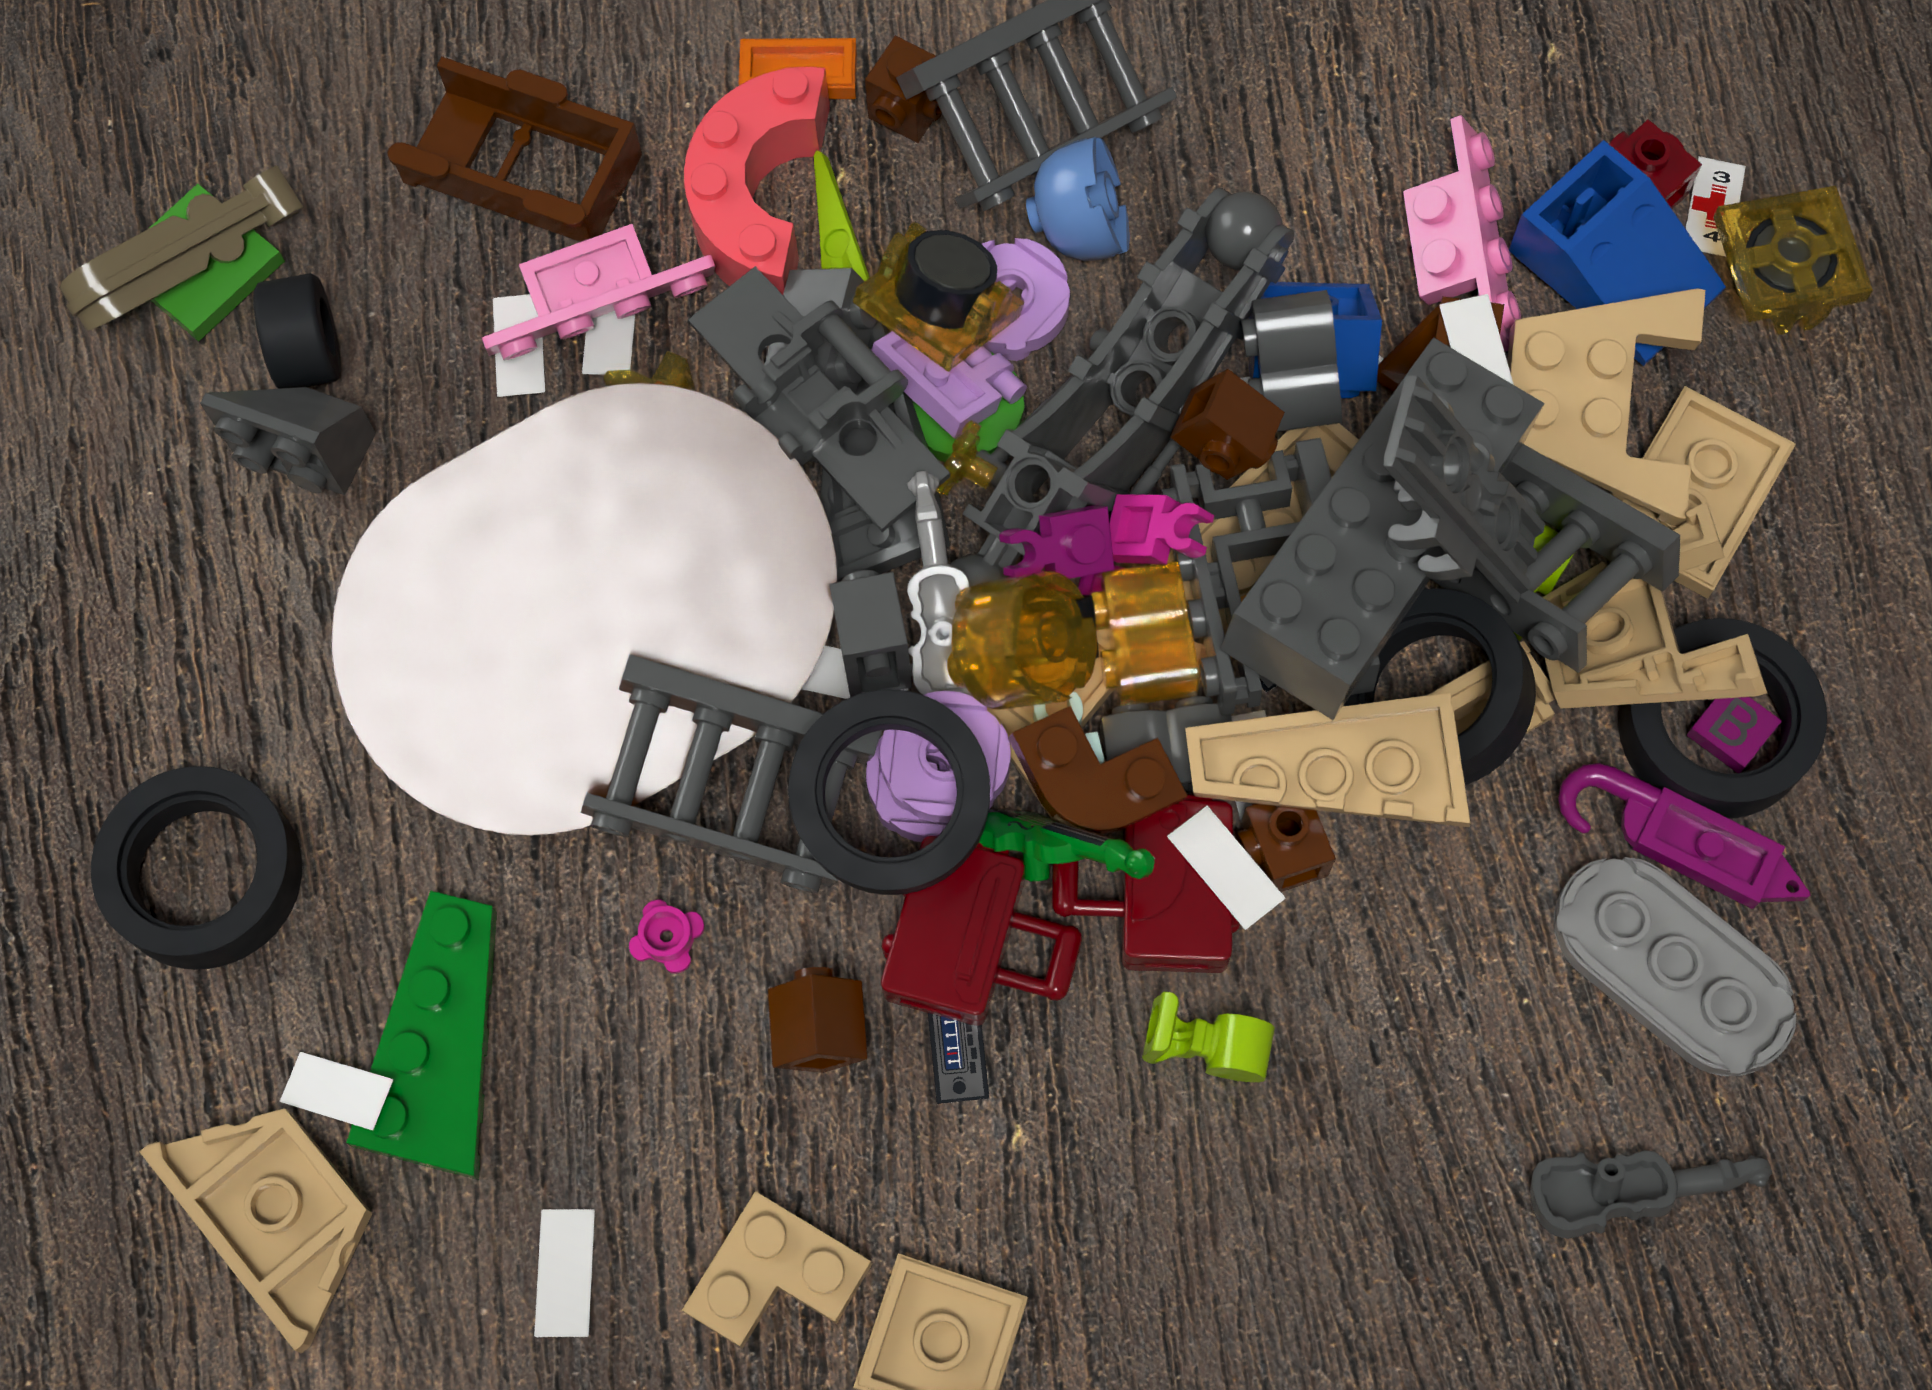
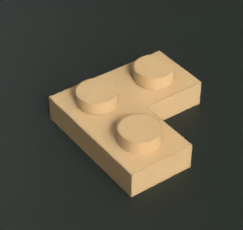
[682,1191,872,1349]

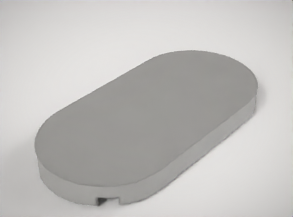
[1553,857,1797,1076]

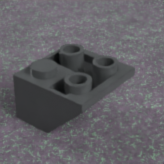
[200,387,376,495]

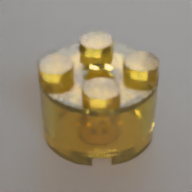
[947,571,1097,710]

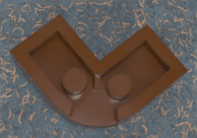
[1008,706,1188,834]

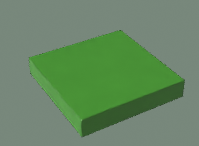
[148,184,285,342]

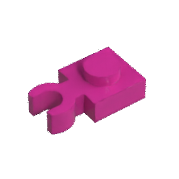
[1109,494,1214,565]

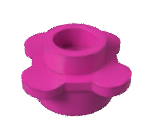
[629,900,705,974]

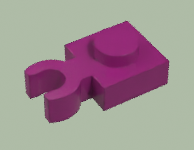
[999,505,1115,581]

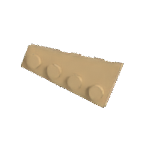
[1185,692,1470,827]

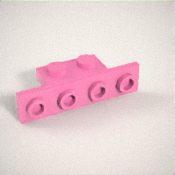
[1403,115,1521,352]
[482,224,715,360]

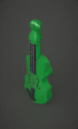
[979,809,1155,881]

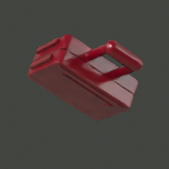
[1051,795,1240,973]
[881,836,1082,1026]

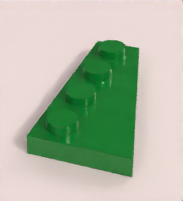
[346,891,497,1180]

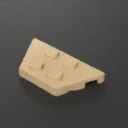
[139,1108,372,1353]

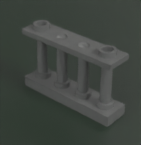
[896,0,1177,211]
[1431,444,1680,673]
[580,654,881,893]

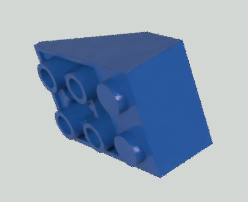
[1509,140,1726,366]

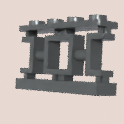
[1160,438,1380,716]

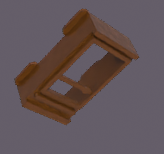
[387,56,642,242]

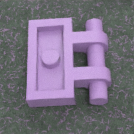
[871,320,1027,439]

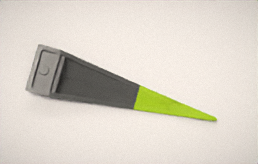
[814,149,951,582]

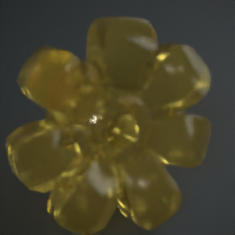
[936,420,998,496]

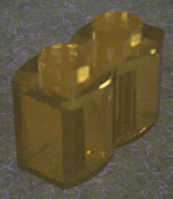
[1090,561,1199,706]

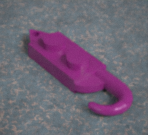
[1558,763,1811,909]

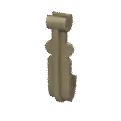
[59,165,303,331]

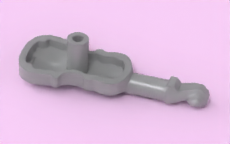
[907,470,990,695]

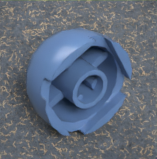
[1026,137,1130,261]

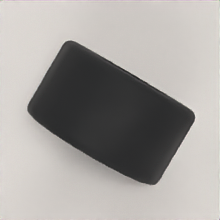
[253,273,341,389]

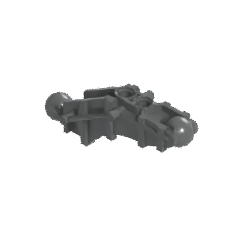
[950,188,1294,633]

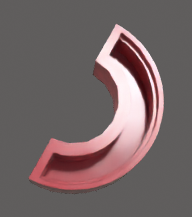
[684,67,830,295]

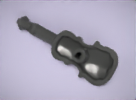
[1530,1150,1772,1239]

